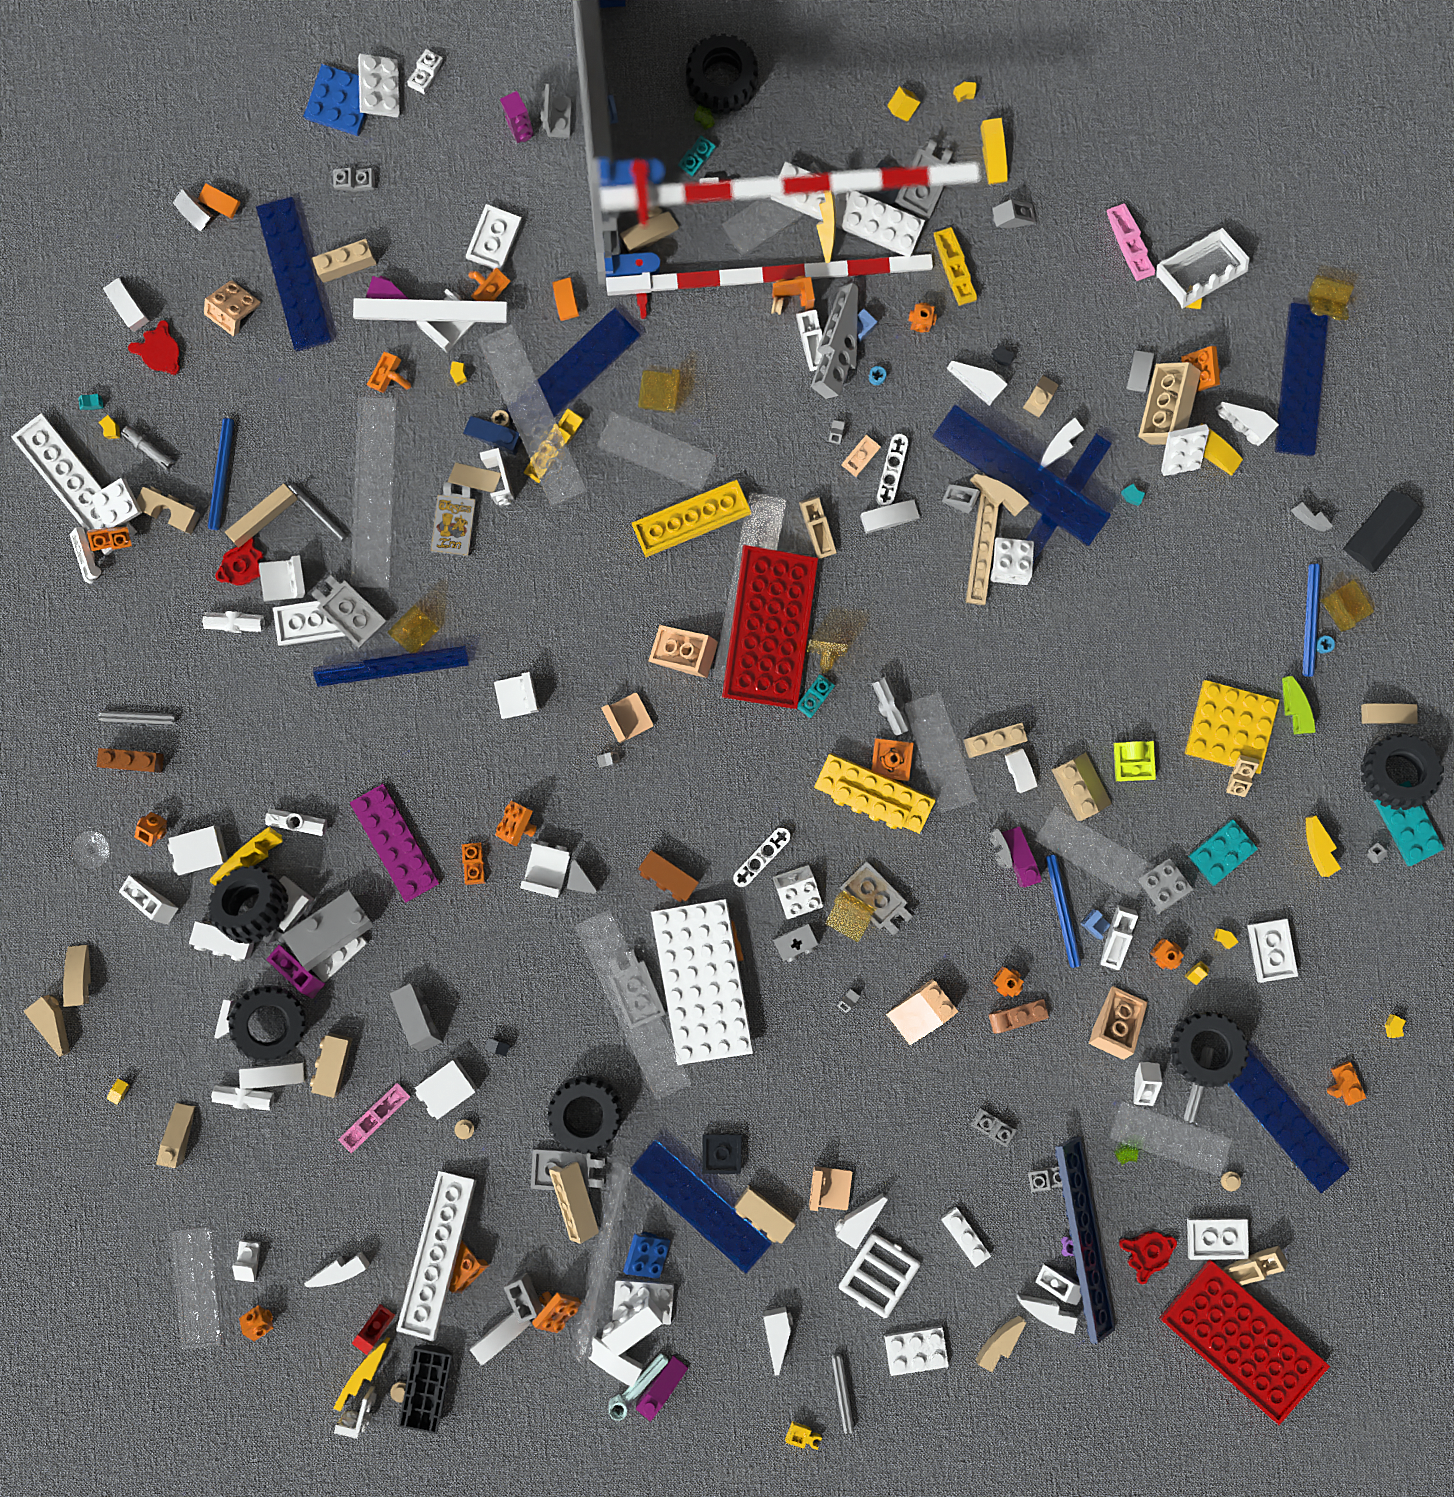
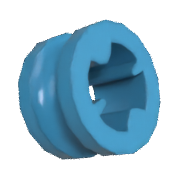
[868,366,886,385]
[1316,636,1335,654]

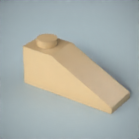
[23,995,70,1057]
[156,1103,196,1168]

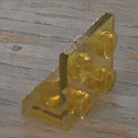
[1307,275,1354,320]
[638,369,681,413]
[1321,580,1374,632]
[825,890,876,942]

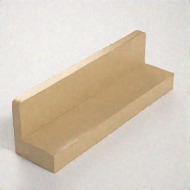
[225,484,298,548]
[549,1162,599,1244]

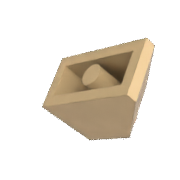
[1023,375,1059,417]

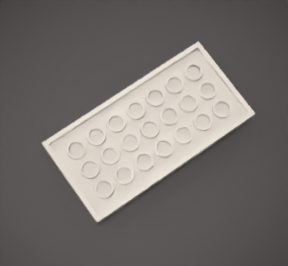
[651,899,754,1065]

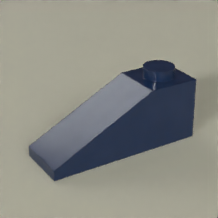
[463,416,523,456]

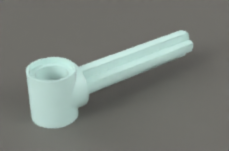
[609,1354,668,1420]

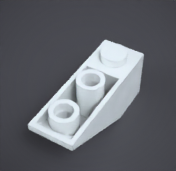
[1215,402,1279,446]

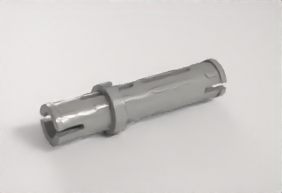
[121,425,175,470]

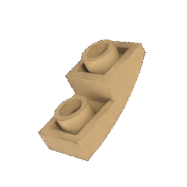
[1226,755,1259,797]

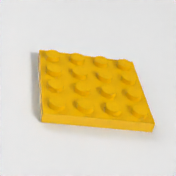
[1184,680,1279,774]

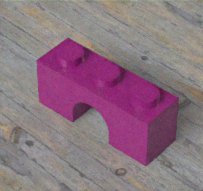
[500,91,534,143]

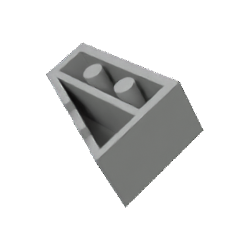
[390,983,442,1052]

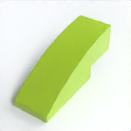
[1282,676,1316,734]

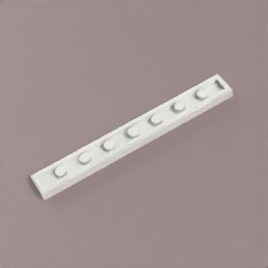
[353,298,508,323]

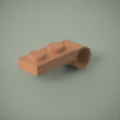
[988,999,1049,1033]

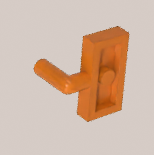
[468,268,511,302]
[367,352,411,393]
[1327,1061,1366,1106]

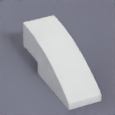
[103,277,149,332]
[796,310,822,371]
[1037,418,1084,473]
[860,500,920,534]
[1100,905,1138,970]
[239,1062,305,1089]
[304,1251,370,1287]
[1017,1294,1077,1334]
[470,1312,531,1366]
[583,1335,643,1387]

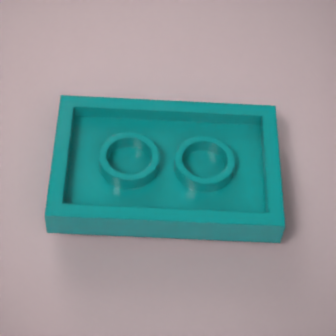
[1188,819,1258,886]

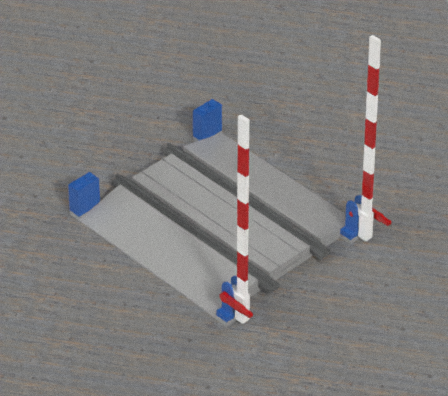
[572,0,979,319]

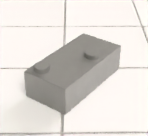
[282,890,373,971]

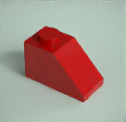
[351,1304,395,1355]

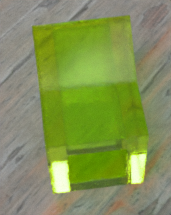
[694,105,715,130]
[1114,1146,1139,1165]

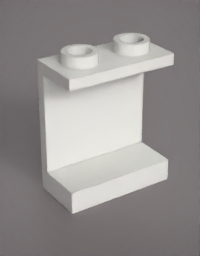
[416,289,475,353]
[480,448,515,506]
[168,826,228,876]
[520,840,571,898]
[415,1058,478,1120]

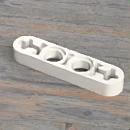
[876,434,908,507]
[733,828,790,887]

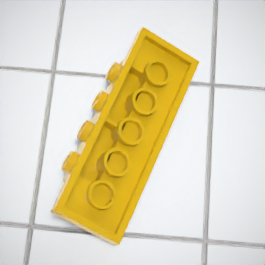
[814,752,936,834]

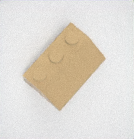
[1051,752,1112,821]

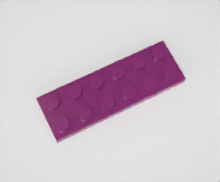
[349,784,440,903]

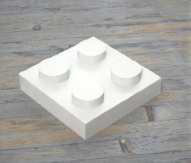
[91,478,142,528]

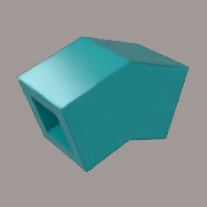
[78,394,104,410]
[1121,484,1145,506]

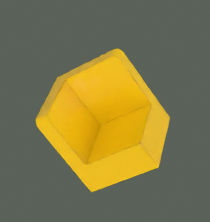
[888,86,920,121]

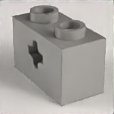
[773,923,818,963]
[504,1273,543,1324]

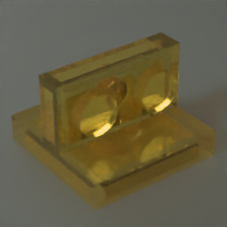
[387,605,440,656]
[806,640,848,673]

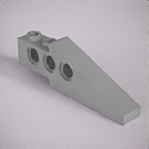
[810,283,858,399]

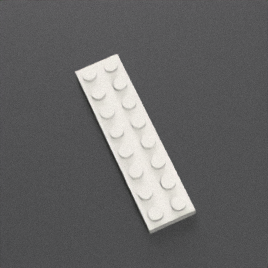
[770,162,925,258]
[11,413,137,556]
[396,1171,477,1341]

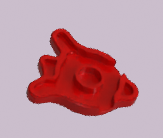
[128,320,181,375]
[215,537,264,586]
[1119,1231,1177,1285]

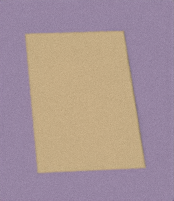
[448,463,501,493]

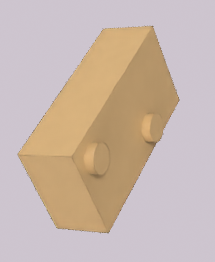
[1139,362,1201,445]

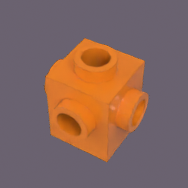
[908,303,937,332]
[135,812,167,847]
[1149,939,1184,970]
[991,966,1024,997]
[239,1305,274,1341]

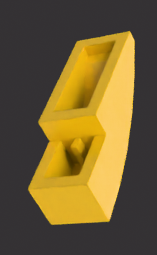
[980,118,1007,185]
[1198,423,1243,476]
[1306,815,1341,877]

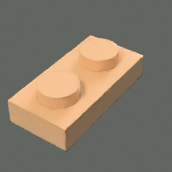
[842,435,881,477]

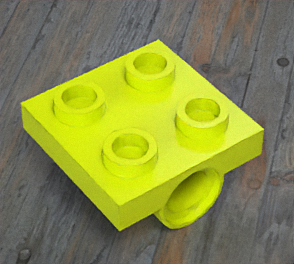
[1114,741,1156,781]

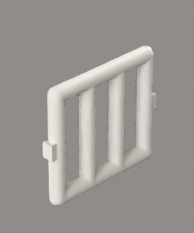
[839,1233,920,1318]

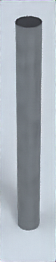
[288,483,347,541]

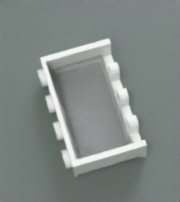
[1156,228,1249,308]

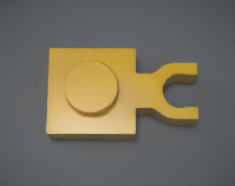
[785,1421,822,1450]

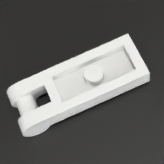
[70,527,101,583]

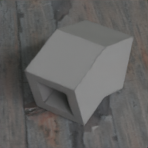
[828,420,845,444]
[597,751,621,768]
[1366,842,1387,863]
[837,988,860,1013]

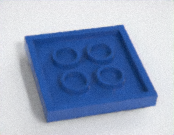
[304,64,366,136]

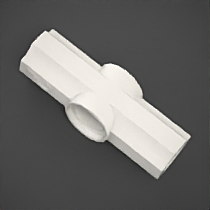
[202,611,265,633]
[265,808,327,836]
[211,1084,275,1111]

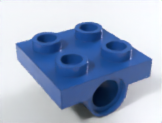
[623,1232,670,1278]

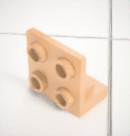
[204,280,260,336]
[601,693,653,743]
[809,1166,852,1211]

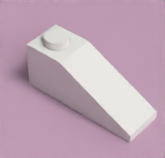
[947,361,1007,406]
[119,875,178,925]
[835,1193,888,1249]
[763,1307,793,1376]

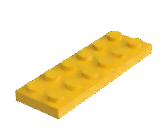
[631,480,751,558]

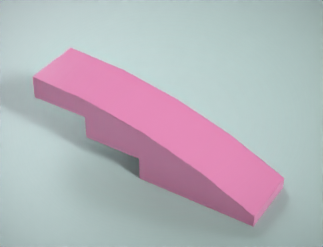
[1107,203,1155,281]
[338,1083,410,1153]

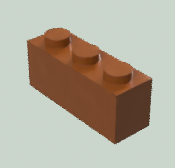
[96,748,164,773]
[638,850,699,902]

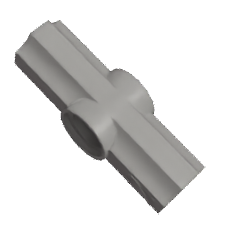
[872,676,911,735]

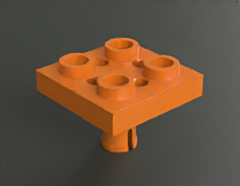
[1181,346,1220,392]
[871,738,913,781]
[495,800,536,847]
[532,1292,582,1333]

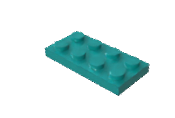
[1373,781,1444,866]

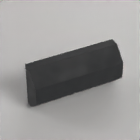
[1343,490,1422,573]
[398,1344,453,1434]

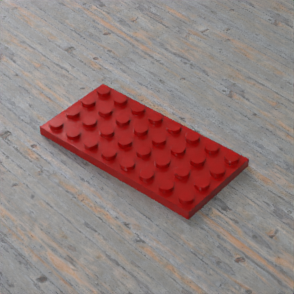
[722,545,818,709]
[1159,1259,1330,1425]

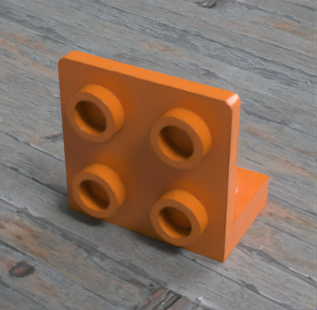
[772,276,815,312]
[449,1240,489,1294]

